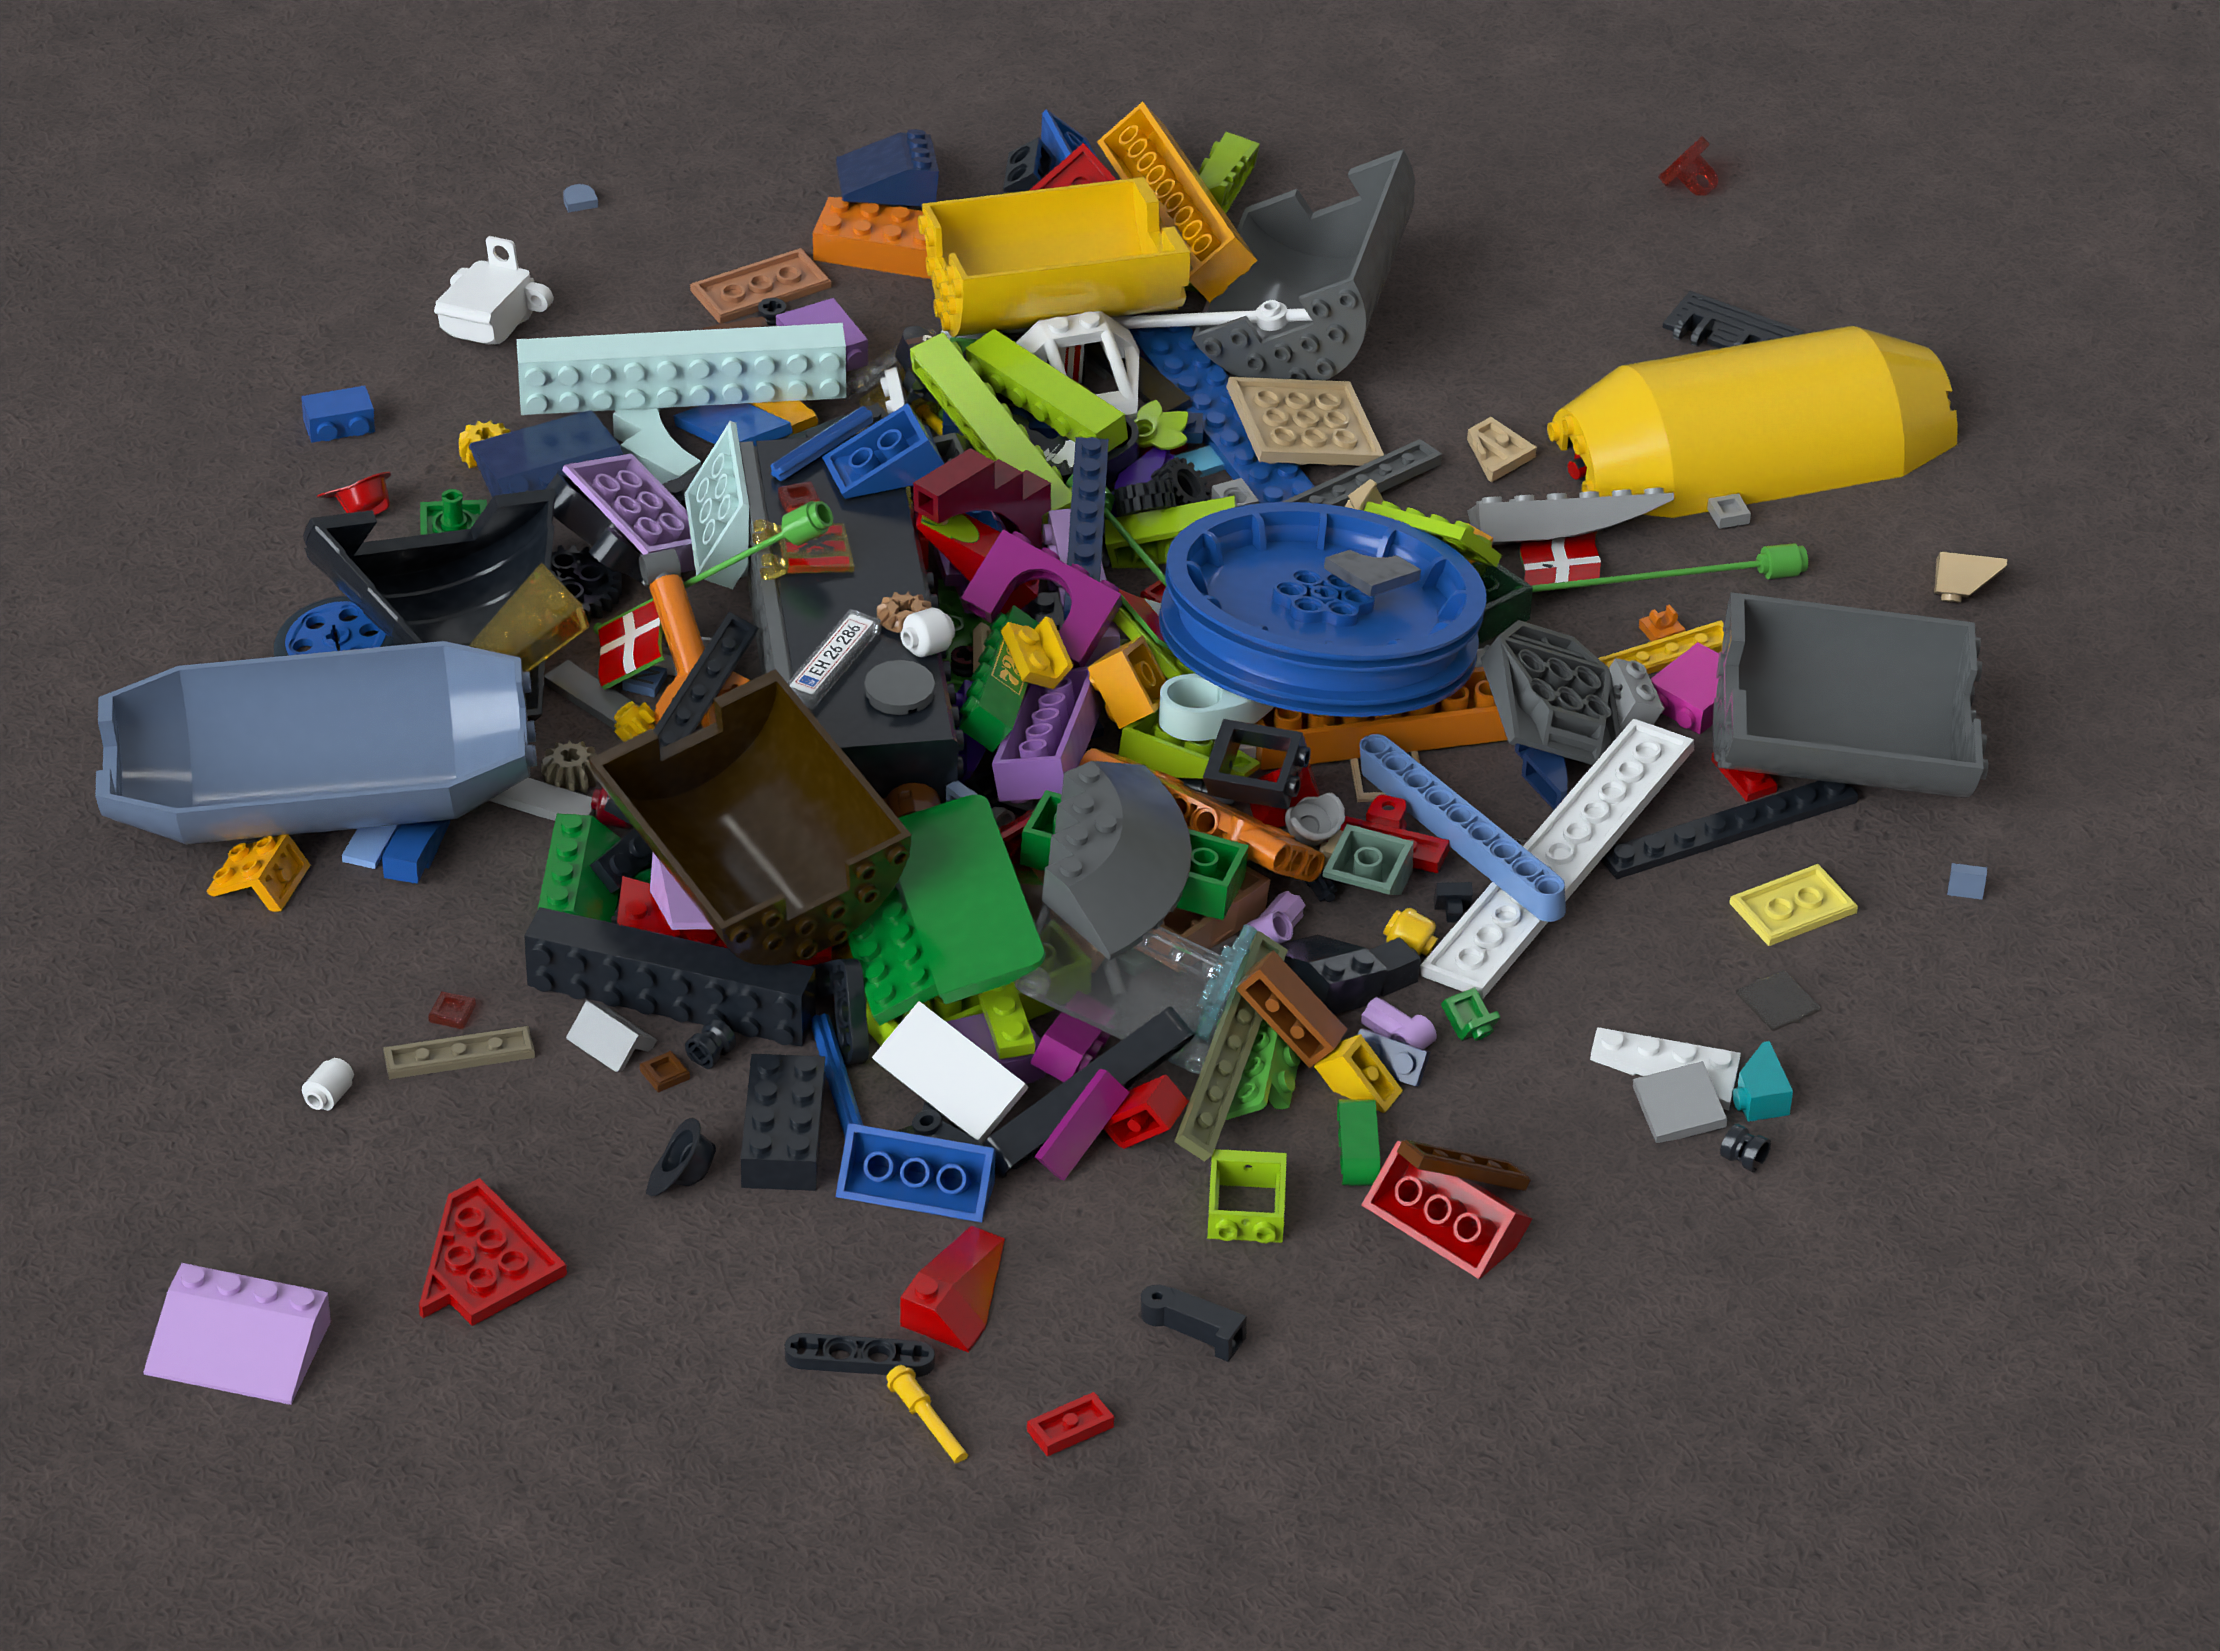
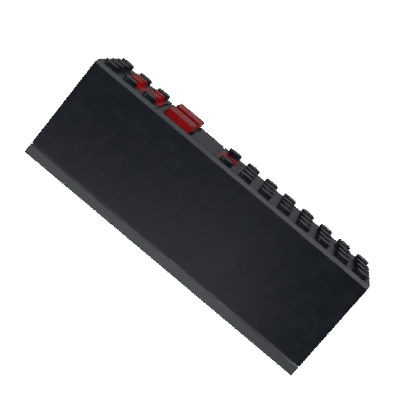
[740,434,964,804]

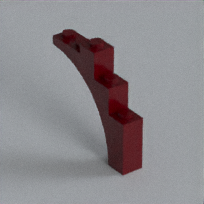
[913,448,1051,550]

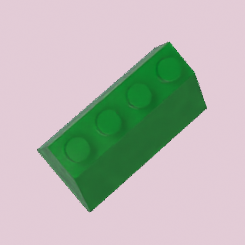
[538,813,621,923]

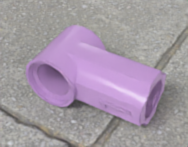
[1245,891,1306,944]
[1361,997,1437,1049]

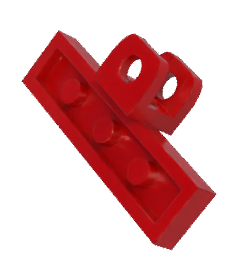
[1320,794,1449,873]

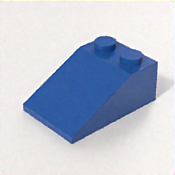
[822,403,945,499]

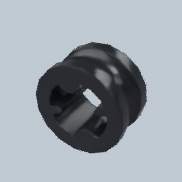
[758,298,786,325]
[951,645,973,677]

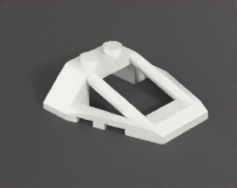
[1016,311,1139,420]

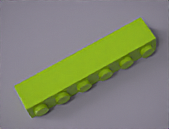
[965,329,1128,452]

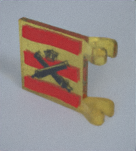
[752,519,854,580]

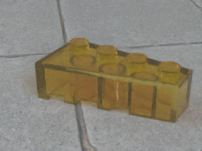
[469,563,589,672]

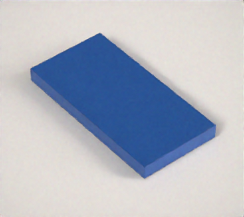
[673,403,793,446]

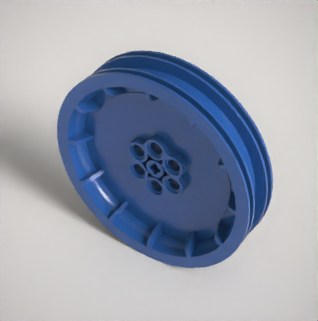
[1159,502,1486,717]

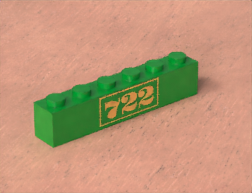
[959,605,1039,752]

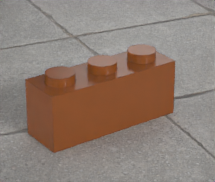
[1235,950,1347,1068]

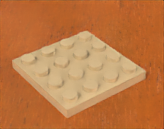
[1226,377,1384,466]

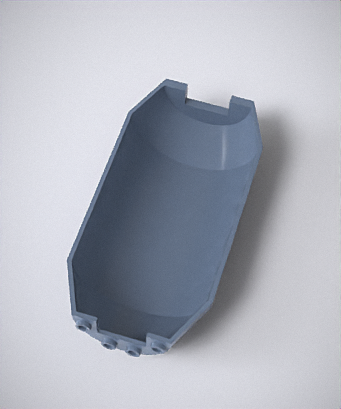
[95,641,537,845]

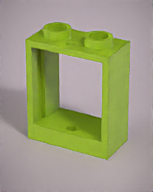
[1207,1149,1287,1243]

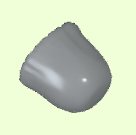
[1285,793,1345,847]

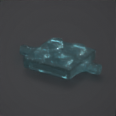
[1194,924,1257,1040]

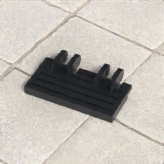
[1662,291,1804,348]

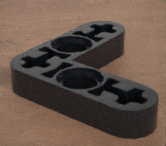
[810,958,869,1065]

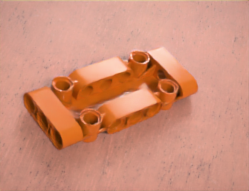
[1079,748,1325,882]

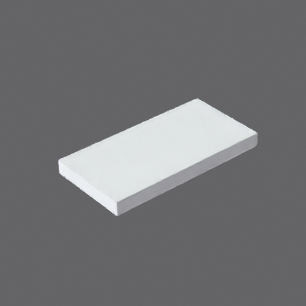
[872,1001,1029,1143]

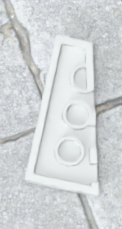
[1590,1027,1741,1110]

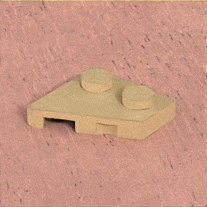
[1467,417,1537,482]

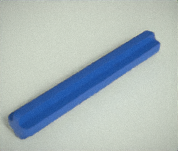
[771,406,873,481]

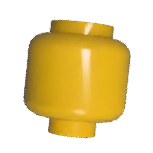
[1383,908,1438,957]

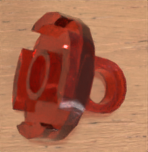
[1658,136,1719,196]

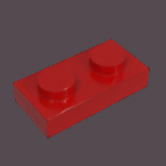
[1711,753,1777,802]
[1027,1392,1114,1457]

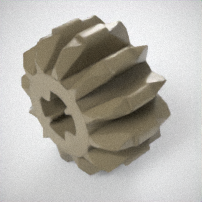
[541,739,597,794]

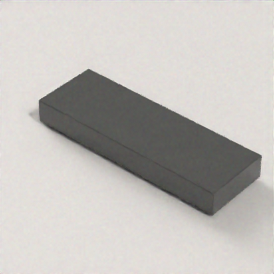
[544,660,639,730]

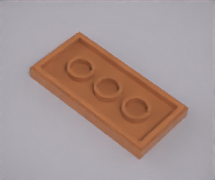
[690,248,831,324]

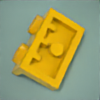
[1001,617,1073,689]

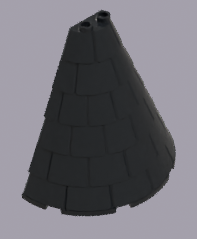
[303,488,557,721]

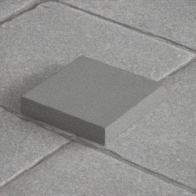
[1633,1061,1727,1143]

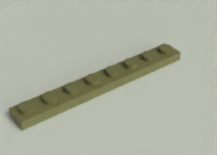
[1174,931,1288,1162]

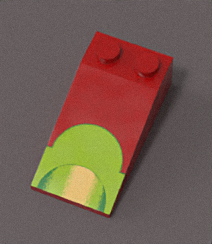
[916,513,1039,614]

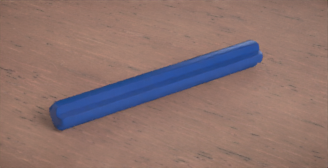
[811,1013,864,1138]

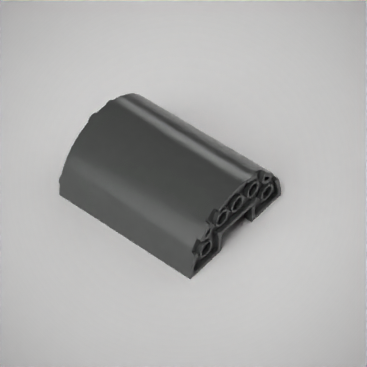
[1192,149,1415,381]
[1713,592,1988,798]

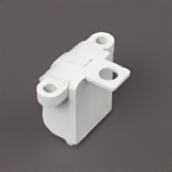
[434,236,554,345]

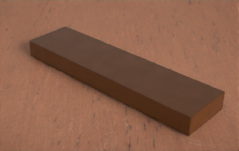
[1397,1139,1531,1191]

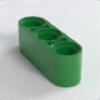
[1337,1099,1380,1186]

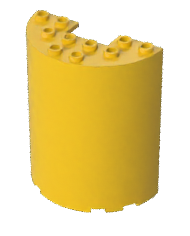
[918,177,1190,337]

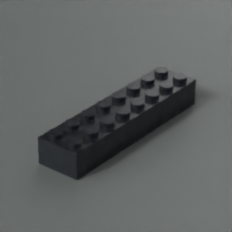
[524,907,816,1047]

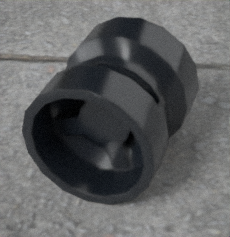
[685,1019,736,1070]
[1720,1123,1771,1172]

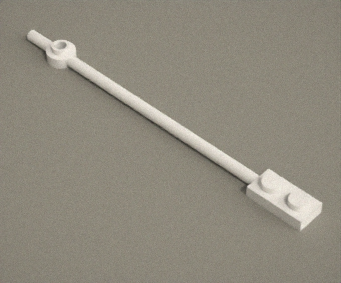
[941,300,1312,340]

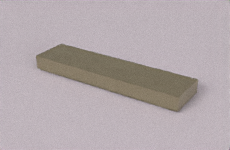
[383,1026,535,1079]

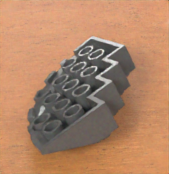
[1042,761,1192,960]

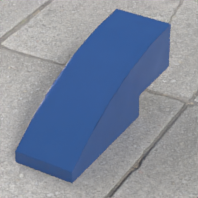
[382,820,450,884]

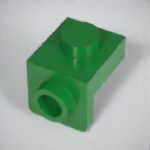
[1441,987,1501,1041]

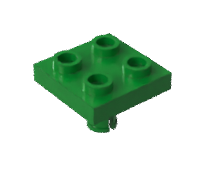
[420,489,487,535]

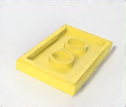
[1730,864,1858,946]

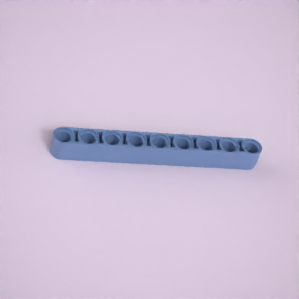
[1359,734,1566,922]

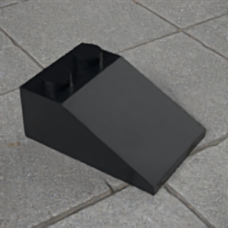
[1280,934,1387,1014]

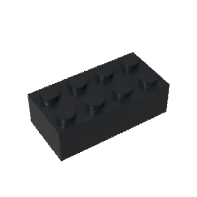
[741,1054,825,1191]

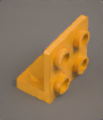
[207,834,311,912]

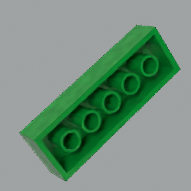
[1019,790,1249,920]

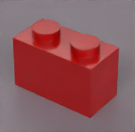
[1103,1074,1189,1149]

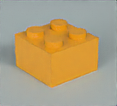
[1087,635,1167,729]

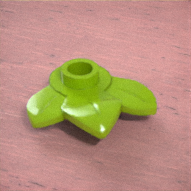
[1134,400,1189,450]

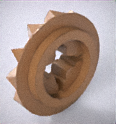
[877,591,932,633]

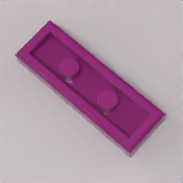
[1034,1068,1129,1181]

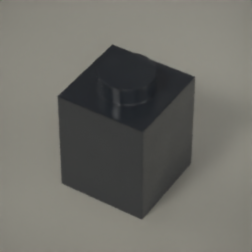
[1369,937,1421,997]

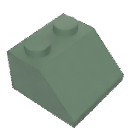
[1323,824,1414,895]

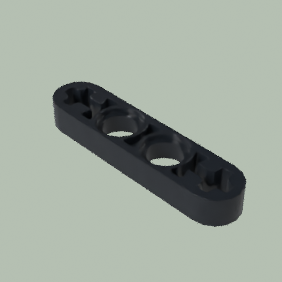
[784,1333,935,1377]

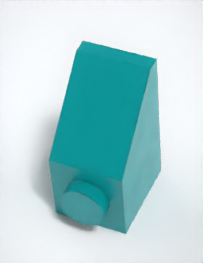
[1733,1041,1793,1122]

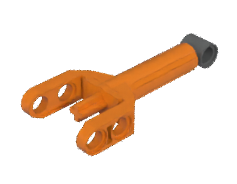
[639,548,751,729]

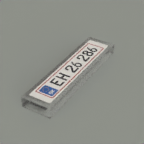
[787,609,881,709]

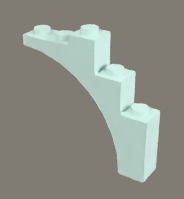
[613,408,701,484]

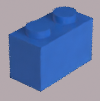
[301,386,375,443]

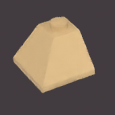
[1934,552,2007,603]

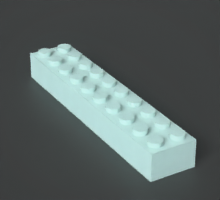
[517,323,846,415]

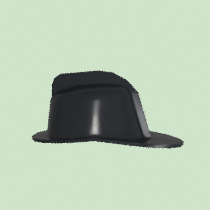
[646,1118,716,1197]

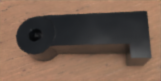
[1141,1284,1246,1362]

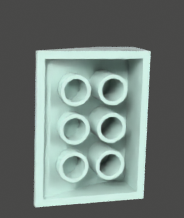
[684,421,749,589]

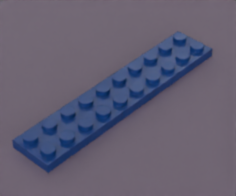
[1128,326,1315,503]

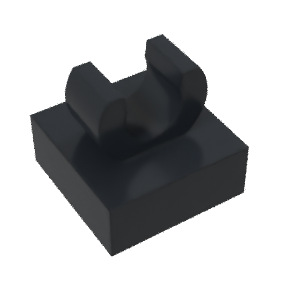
[1433,882,1473,923]

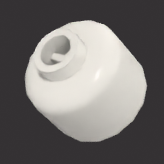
[901,608,955,657]

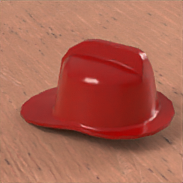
[316,472,391,515]

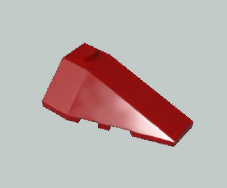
[900,1226,1005,1352]

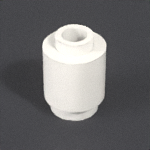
[302,1058,354,1111]

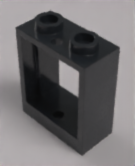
[1203,719,1311,810]

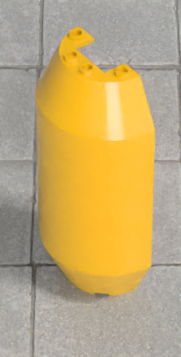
[1547,326,1958,518]

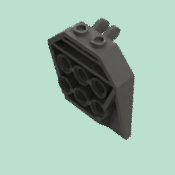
[1481,620,1621,765]

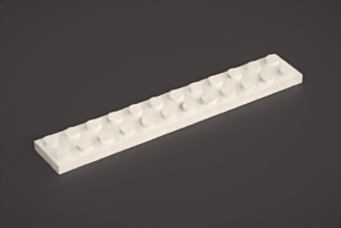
[1420,718,1694,999]

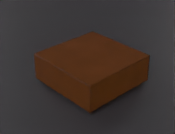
[640,1050,690,1093]

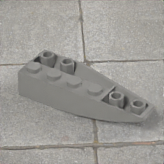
[1468,488,1674,545]

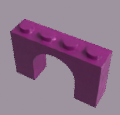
[961,530,1122,668]

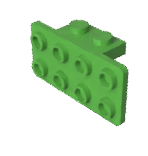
[1226,1019,1300,1120]

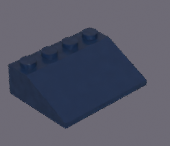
[836,129,939,206]
[469,410,624,498]

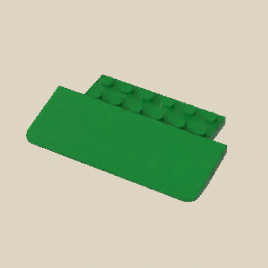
[847,795,1046,1026]

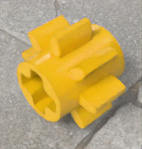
[614,701,656,742]

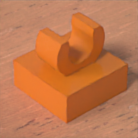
[1639,605,1686,641]

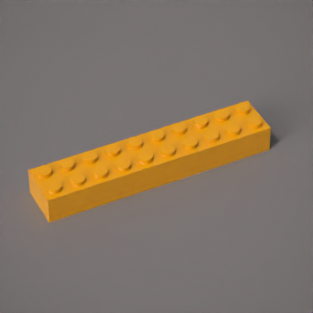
[1097,102,1257,302]

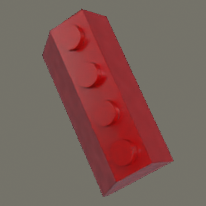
[1362,1140,1533,1279]

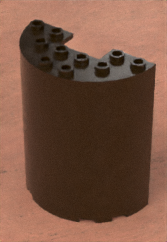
[589,669,912,966]

